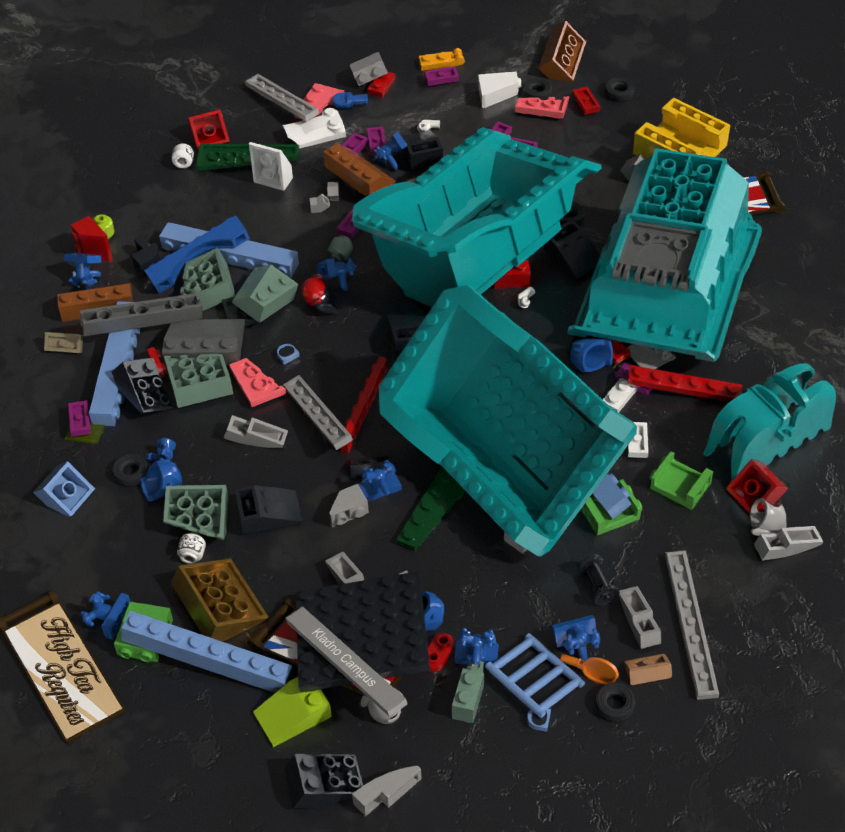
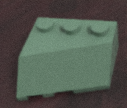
[180,248,236,311]
[232,264,298,323]
[164,354,233,408]
[163,485,229,540]

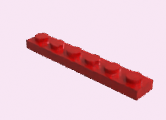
[341,356,387,454]
[627,365,742,402]

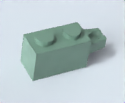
[452,661,484,723]

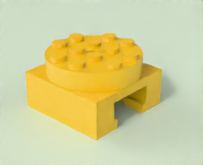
[633,98,730,159]

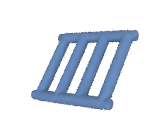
[485,633,585,718]

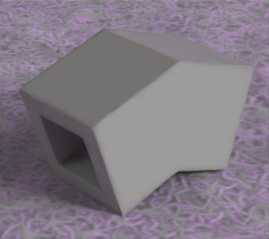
[327,182,339,201]
[310,194,330,213]

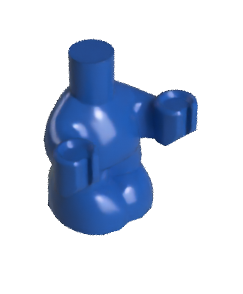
[145,438,176,462]

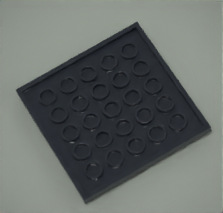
[296,571,431,692]

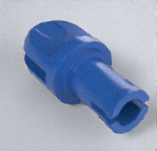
[332,92,368,109]

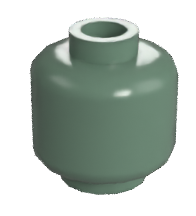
[328,235,353,262]

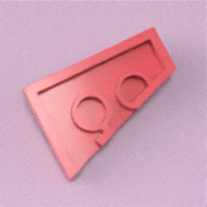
[295,83,344,119]
[515,97,569,119]
[229,358,286,407]

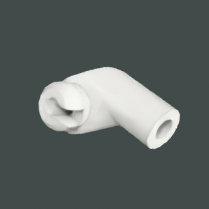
[417,120,440,132]
[517,287,535,308]

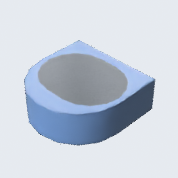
[277,344,299,364]
[527,709,551,732]

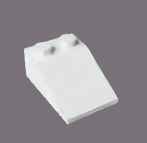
[249,142,293,191]

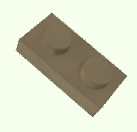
[44,332,83,353]

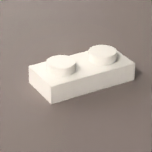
[603,378,637,413]
[628,422,648,458]

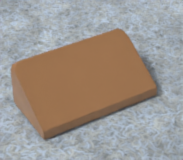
[624,654,672,685]

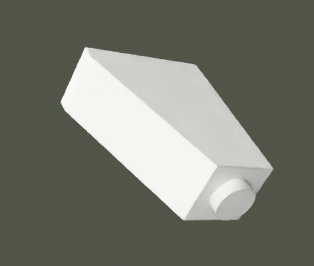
[478,72,521,108]

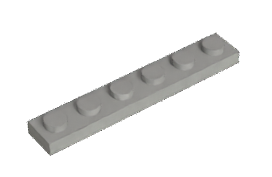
[246,74,319,122]
[283,375,353,450]

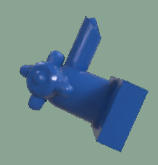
[373,132,408,171]
[64,253,101,290]
[316,258,357,291]
[357,460,402,502]
[81,591,131,640]
[552,615,600,660]
[455,628,499,665]

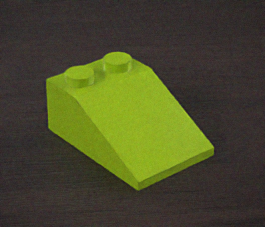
[253,677,332,747]

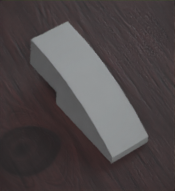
[224,415,288,448]
[754,526,823,560]
[326,552,364,584]
[619,586,661,649]
[352,766,421,816]

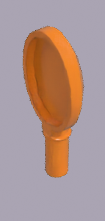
[560,654,619,685]

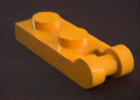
[419,48,465,71]

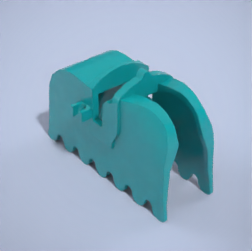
[703,363,836,482]

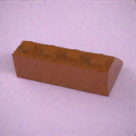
[539,21,586,82]
[323,144,395,197]
[57,283,133,322]

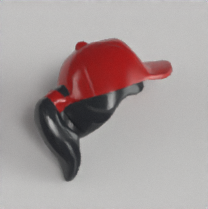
[301,274,338,315]

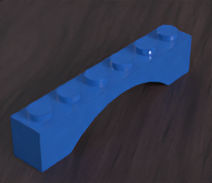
[144,215,250,294]

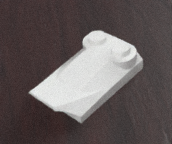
[283,108,346,148]

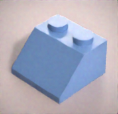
[33,461,95,517]

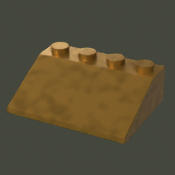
[171,558,269,641]

